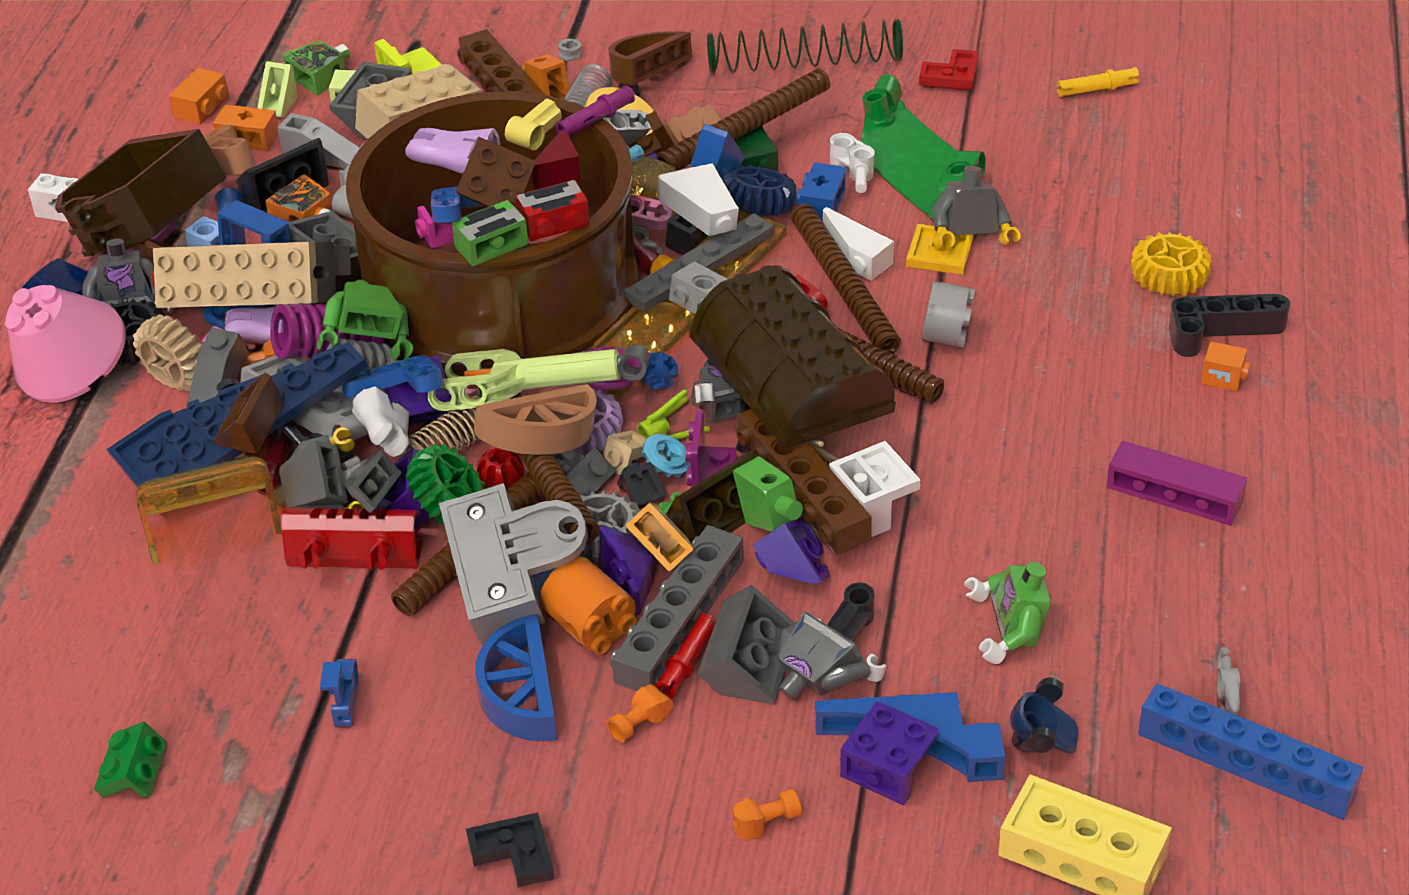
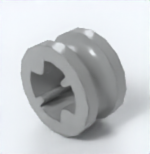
[558,39,582,61]

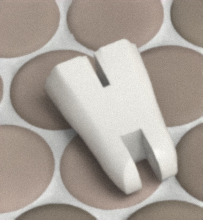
[352,387,410,457]

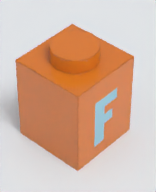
[1201,341,1251,392]

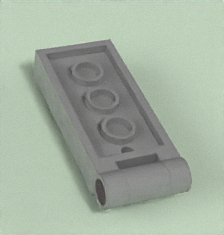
[241,355,369,441]

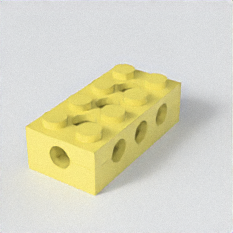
[998,775,1172,895]

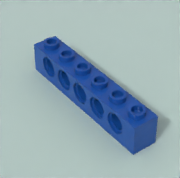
[1138,683,1364,820]

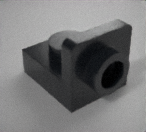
[617,462,666,509]

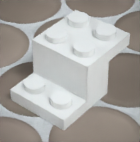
[811,441,920,553]

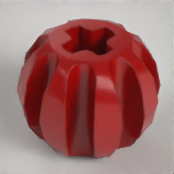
[477,447,524,490]

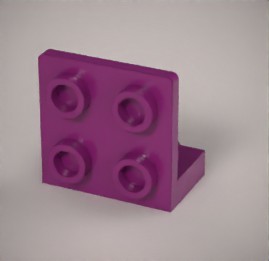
[685,410,737,487]

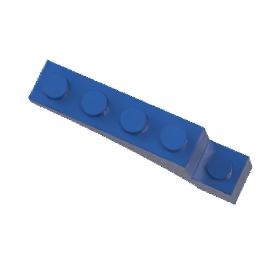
[815,692,1005,782]

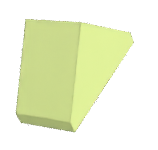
[257,61,298,118]

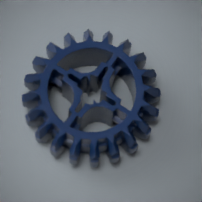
[722,165,797,217]

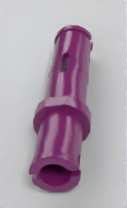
[555,85,635,137]

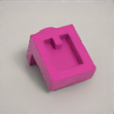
[415,206,454,248]

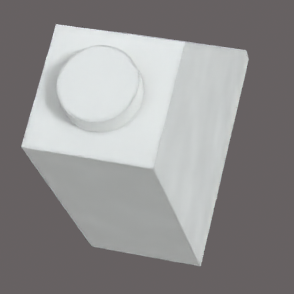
[657,163,738,236]

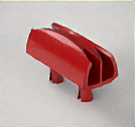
[281,508,422,571]

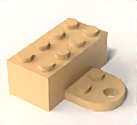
[355,64,481,139]

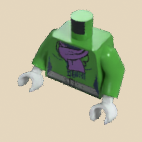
[964,562,1050,664]

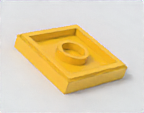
[906,224,974,275]

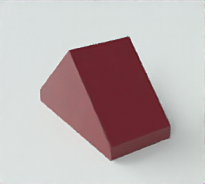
[532,130,581,189]

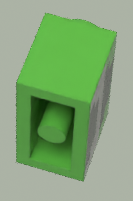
[452,200,528,266]

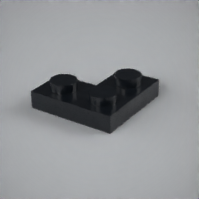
[466,812,555,887]

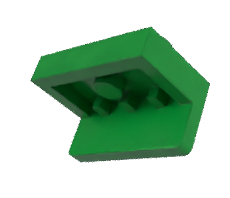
[94,721,167,798]

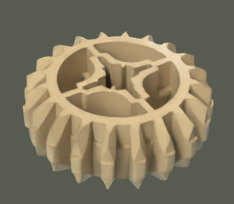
[133,314,202,391]

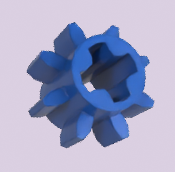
[641,352,678,390]

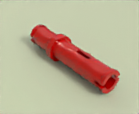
[655,613,716,699]

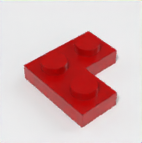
[919,49,979,90]

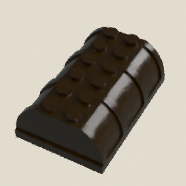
[689,265,896,448]

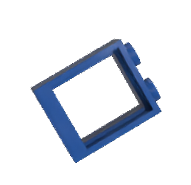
[217,200,291,245]

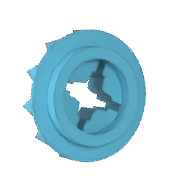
[642,434,691,478]

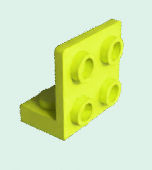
[374,39,442,74]

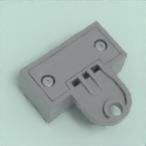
[439,483,588,643]

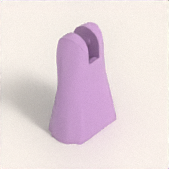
[405,128,500,174]
[225,303,308,344]

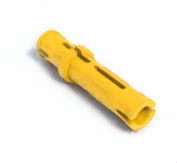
[1057,67,1139,98]

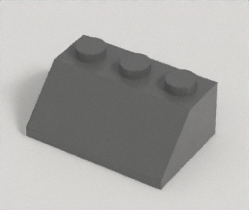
[329,61,412,138]
[289,211,362,292]
[697,585,795,704]

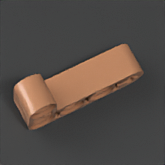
[204,124,257,175]

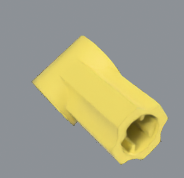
[505,99,562,151]

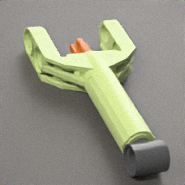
[428,344,650,411]

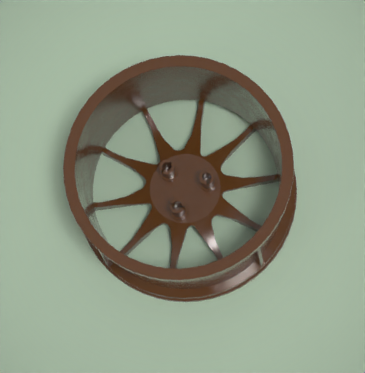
[346,91,639,379]

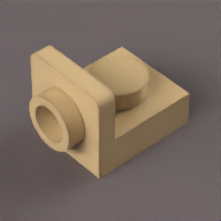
[603,430,647,475]

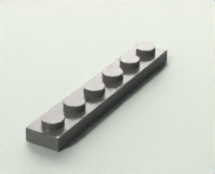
[624,213,774,313]

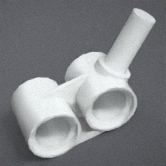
[830,133,874,193]

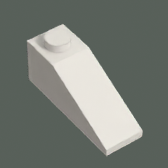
[823,207,894,281]

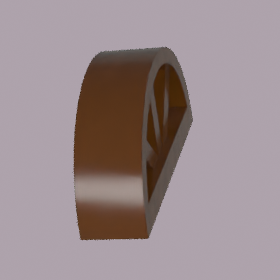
[608,31,692,86]

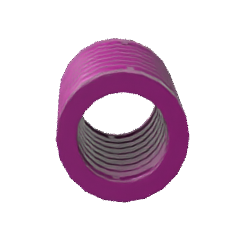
[270,304,384,359]

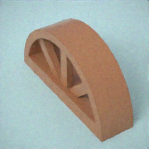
[474,384,597,455]

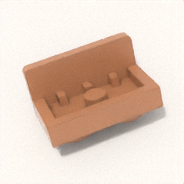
[664,104,721,144]

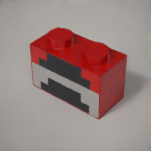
[516,180,590,241]

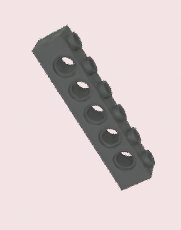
[610,525,744,691]

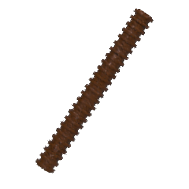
[657,68,830,174]
[791,204,901,354]
[839,328,944,404]
[510,396,599,544]
[391,471,544,616]

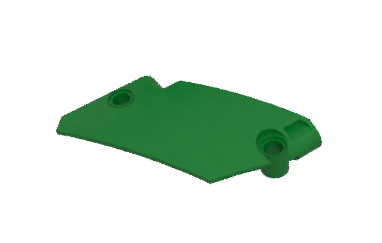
[861,75,986,220]

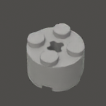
[921,281,975,348]

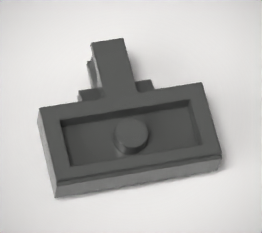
[553,447,617,497]

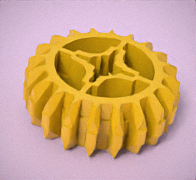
[1131,231,1212,297]

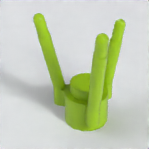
[637,389,711,440]

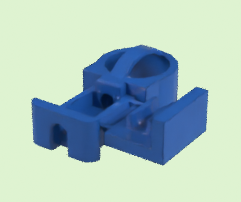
[320,659,358,727]

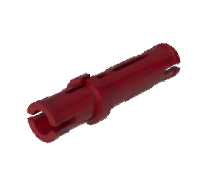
[255,420,296,496]

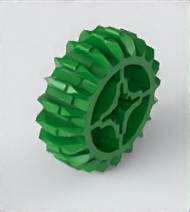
[406,444,486,525]

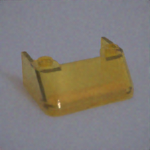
[135,455,282,564]

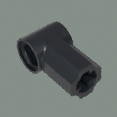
[827,582,875,642]

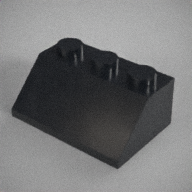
[236,138,329,213]

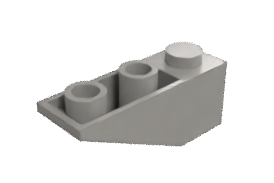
[277,113,360,169]

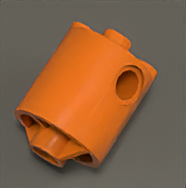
[540,557,637,655]

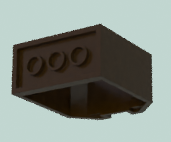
[55,129,227,257]

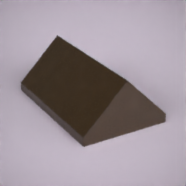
[666,451,756,543]

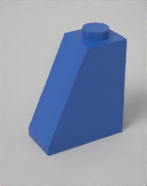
[690,124,745,180]

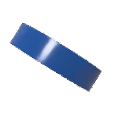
[475,614,557,741]

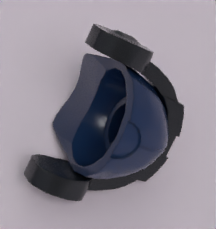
[1010,677,1078,754]

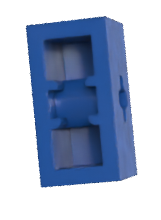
[795,162,847,221]

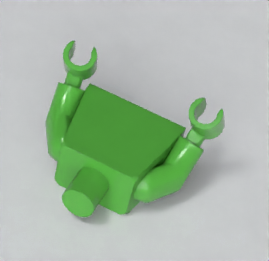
[317,280,413,360]

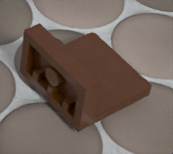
[456,136,536,209]

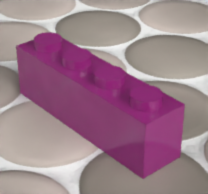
[1106,440,1247,526]

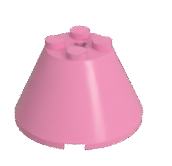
[5,285,126,403]

